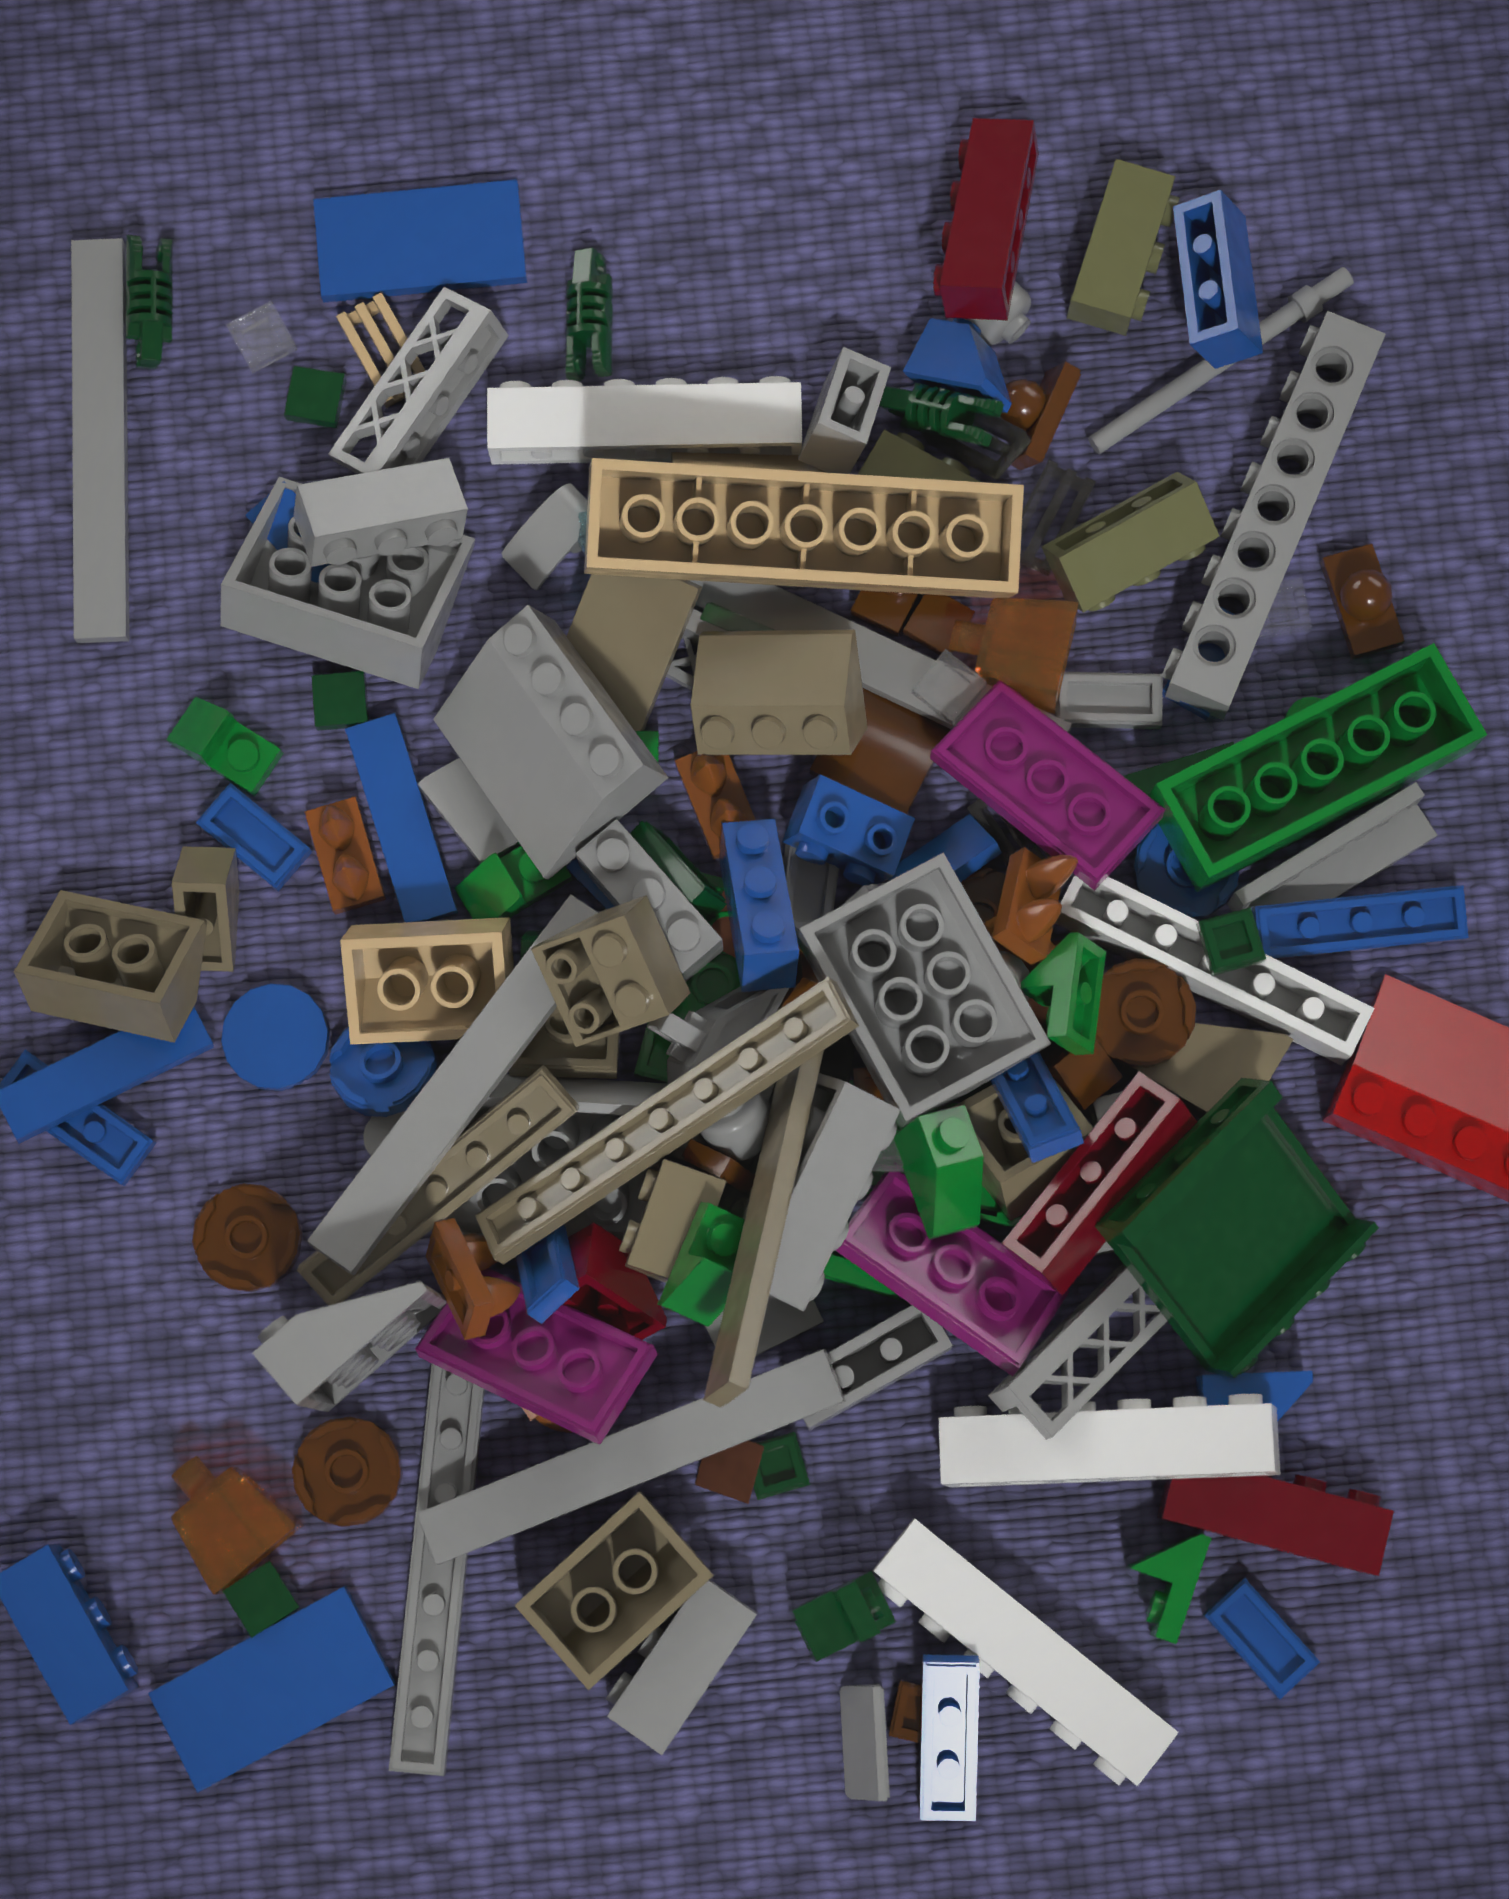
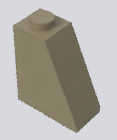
[1122,1023,1294,1118]

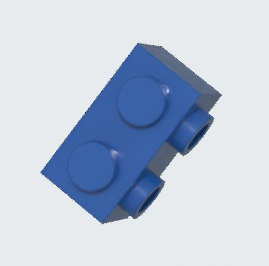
[782,774,915,886]

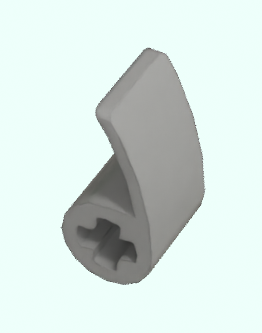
[502,483,588,590]

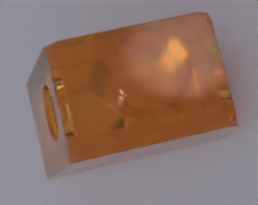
[949,598,1079,714]
[171,1456,304,1595]

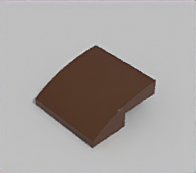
[810,688,951,815]

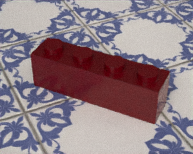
[933,118,1039,321]
[1002,1071,1197,1296]
[1157,1474,1394,1576]

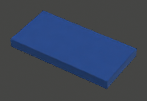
[313,179,528,303]
[148,1586,396,1793]

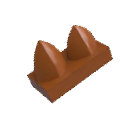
[674,751,756,860]
[304,797,386,915]
[992,847,1078,966]
[425,1218,521,1340]

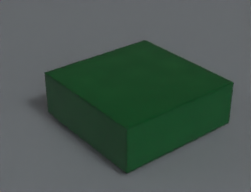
[284,366,347,428]
[311,671,369,731]
[1196,907,1266,976]
[754,1432,810,1500]
[223,1561,299,1638]

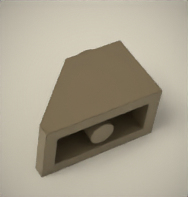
[172,846,240,972]

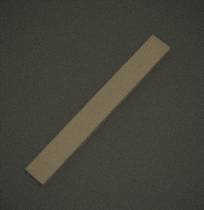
[475,976,859,1264]
[703,1050,824,1408]

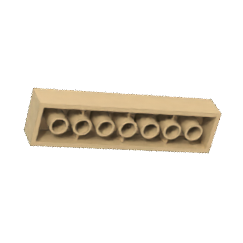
[584,458,1024,599]

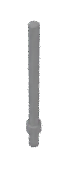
[1088,267,1354,454]

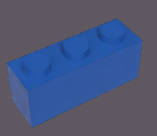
[1173,189,1263,369]
[719,819,799,992]
[0,1544,139,1725]

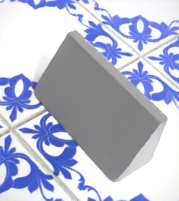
[417,757,520,864]
[840,1683,890,1801]

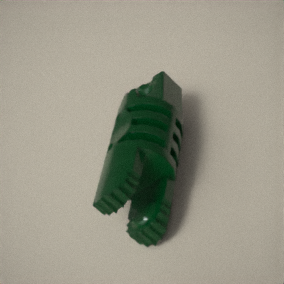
[126,235,173,370]
[565,247,613,381]
[879,383,1004,447]

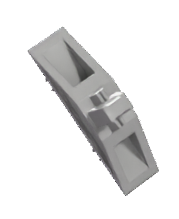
[647,986,789,1162]

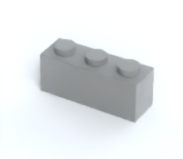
[294,458,468,567]
[575,819,724,982]
[803,1305,953,1431]
[606,1580,758,1755]

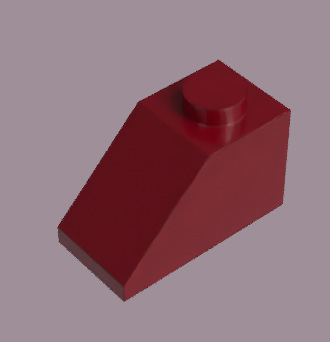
[563,1222,667,1340]

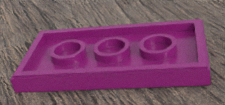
[930,679,1165,891]
[835,1165,1069,1377]
[415,1268,658,1445]

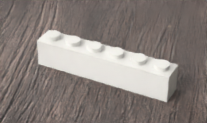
[487,376,802,464]
[1055,875,1375,1065]
[939,1394,1280,1488]
[872,1519,1179,1786]

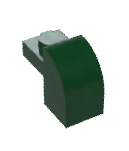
[789,1571,896,1662]

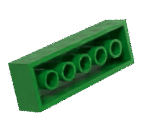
[1148,643,1488,892]

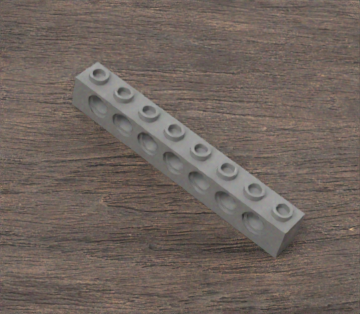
[1161,311,1386,720]

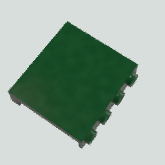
[1094,1078,1379,1378]

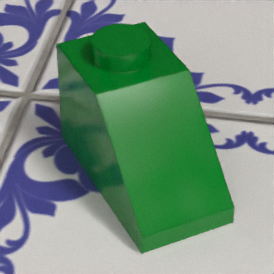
[893,1105,984,1239]

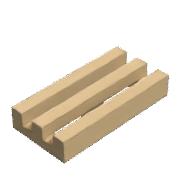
[336,292,425,408]

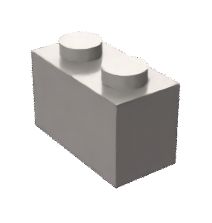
[798,347,891,474]

